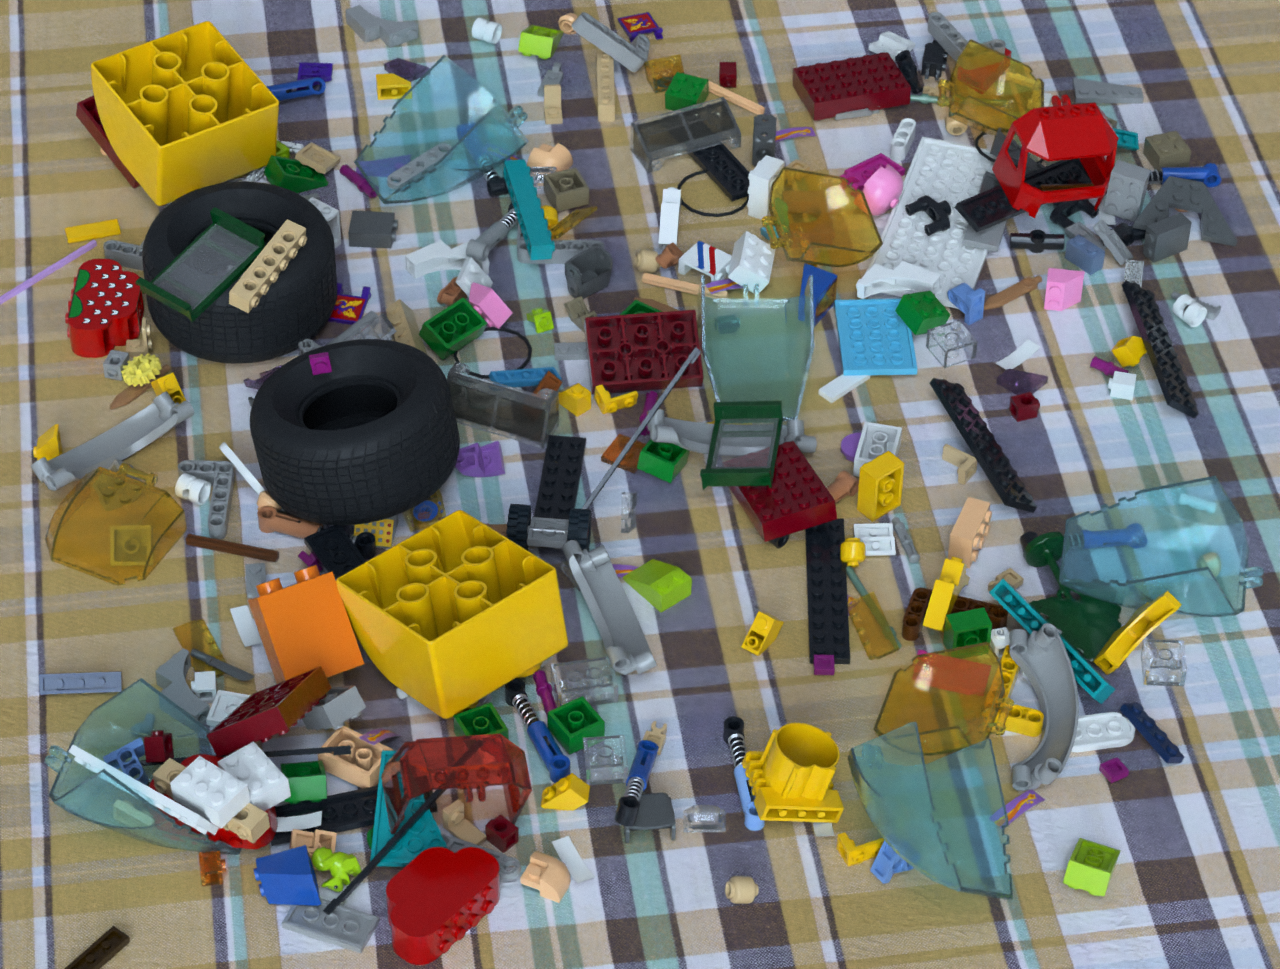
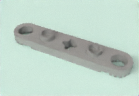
[387,143,453,190]
[441,833,521,879]

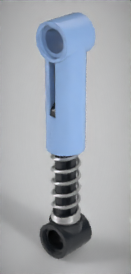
[723,716,765,831]

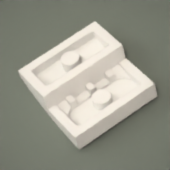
[868,31,916,62]
[853,523,896,556]

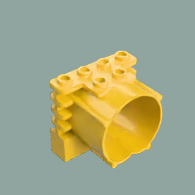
[742,723,844,823]

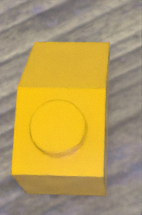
[376,73,412,100]
[552,383,591,417]
[33,424,63,461]

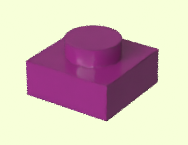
[309,352,332,375]
[298,551,323,573]
[813,655,835,675]
[1099,757,1129,783]

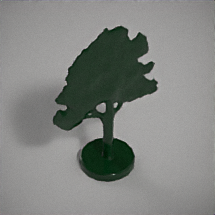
[1023,532,1122,662]

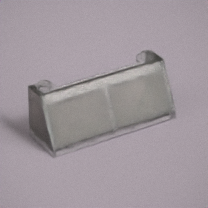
[631,97,741,173]
[447,362,559,449]

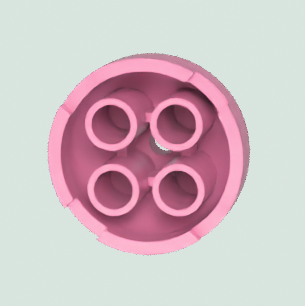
[855,164,903,216]

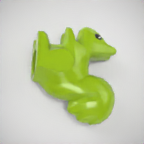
[312,847,361,892]

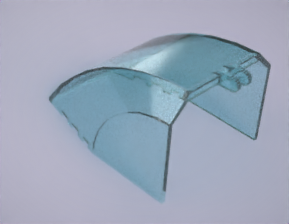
[354,55,529,204]
[697,275,814,421]
[1059,475,1264,617]
[44,678,242,855]
[848,722,1013,900]

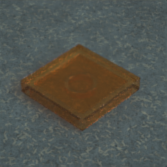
[601,434,646,474]

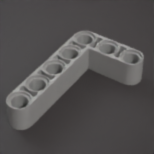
[572,12,650,72]
[927,12,1006,70]
[103,206,167,271]
[517,223,604,264]
[178,460,235,540]

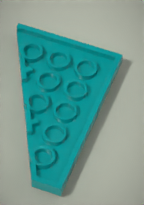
[370,751,448,867]

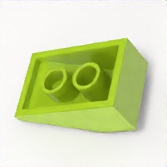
[518,25,563,60]
[623,559,692,613]
[1063,838,1120,896]

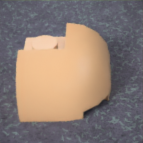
[527,143,573,178]
[290,829,337,871]
[520,851,571,903]

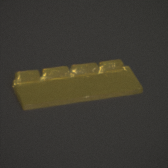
[549,206,598,240]
[848,591,900,660]
[173,619,227,678]

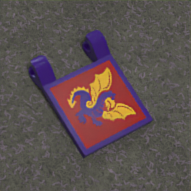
[618,12,663,42]
[328,282,371,325]

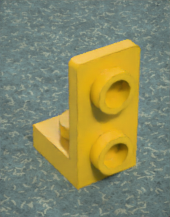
[594,385,638,414]
[837,832,885,866]

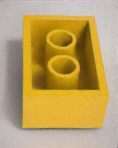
[857,451,904,522]

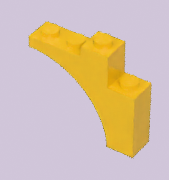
[923,557,970,632]
[1093,590,1182,675]

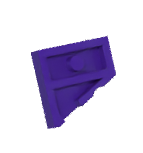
[297,62,333,91]

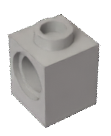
[103,350,130,381]

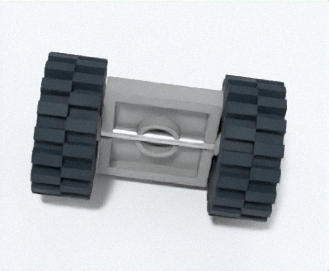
[506,504,592,552]

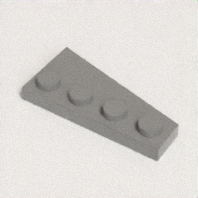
[1072,78,1143,104]

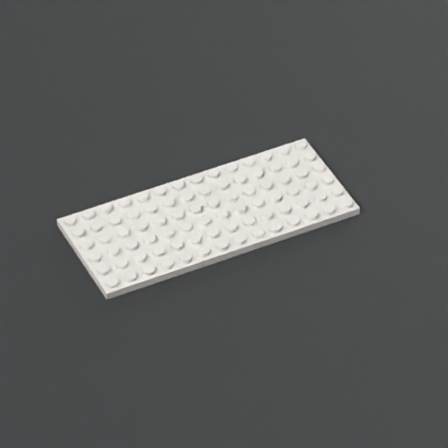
[868,137,997,309]

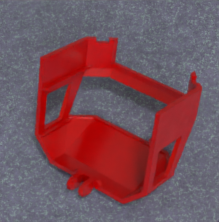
[992,94,1119,218]

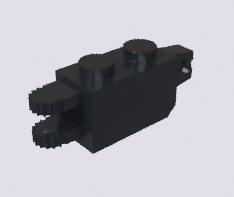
[921,40,948,81]

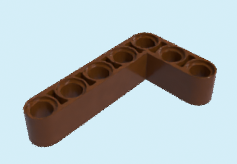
[902,587,1008,641]

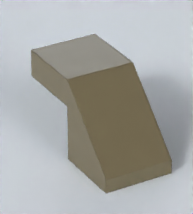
[564,296,598,333]

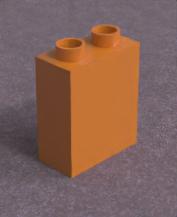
[248,565,364,684]

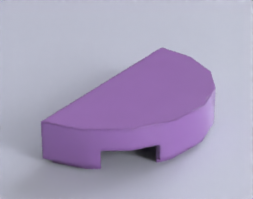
[841,433,861,462]

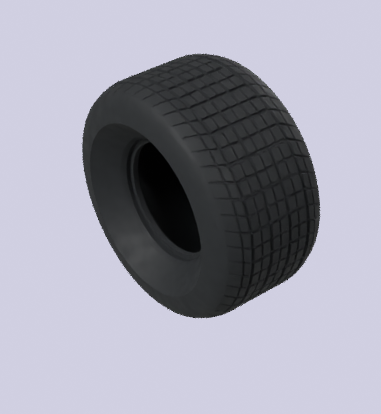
[142,182,337,363]
[250,339,460,525]

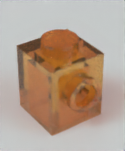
[199,851,226,886]

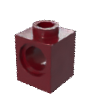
[719,62,737,88]
[1009,392,1040,422]
[144,730,174,762]
[485,814,519,853]

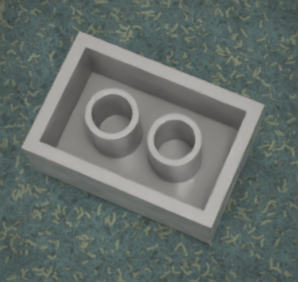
[1103,160,1151,222]
[302,686,366,731]

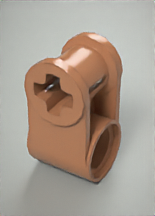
[655,242,684,269]
[437,276,468,306]

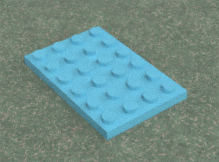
[834,299,917,376]

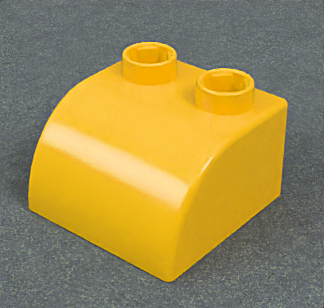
[91,21,279,206]
[336,510,568,719]

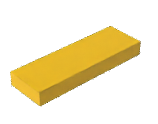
[65,219,121,243]

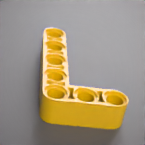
[984,645,1044,737]

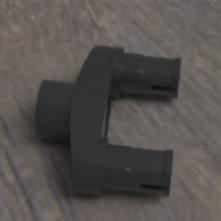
[895,50,923,94]
[905,195,951,236]
[1050,199,1099,229]

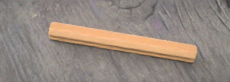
[698,76,765,115]
[642,273,728,301]

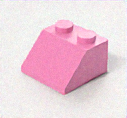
[1044,268,1085,311]
[469,282,512,329]

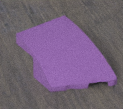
[455,441,505,477]

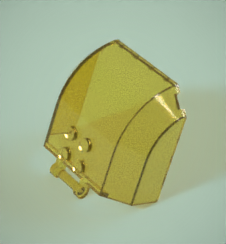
[937,39,1044,136]
[761,167,883,267]
[45,462,187,586]
[873,642,1014,756]

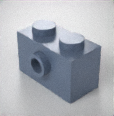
[1065,235,1105,275]

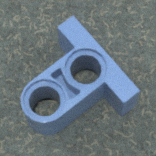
[947,283,985,325]
[103,737,149,785]
[870,836,921,884]

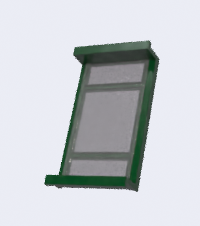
[135,207,265,322]
[700,401,783,490]

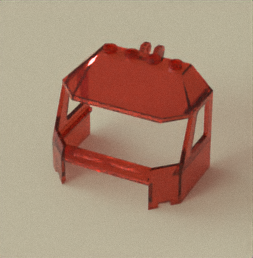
[381,734,532,834]

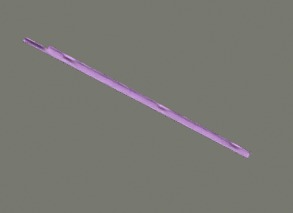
[0,240,97,305]

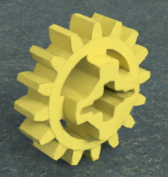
[121,353,162,387]

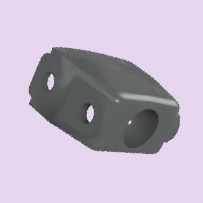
[752,114,777,166]
[565,246,613,299]
[624,793,676,844]

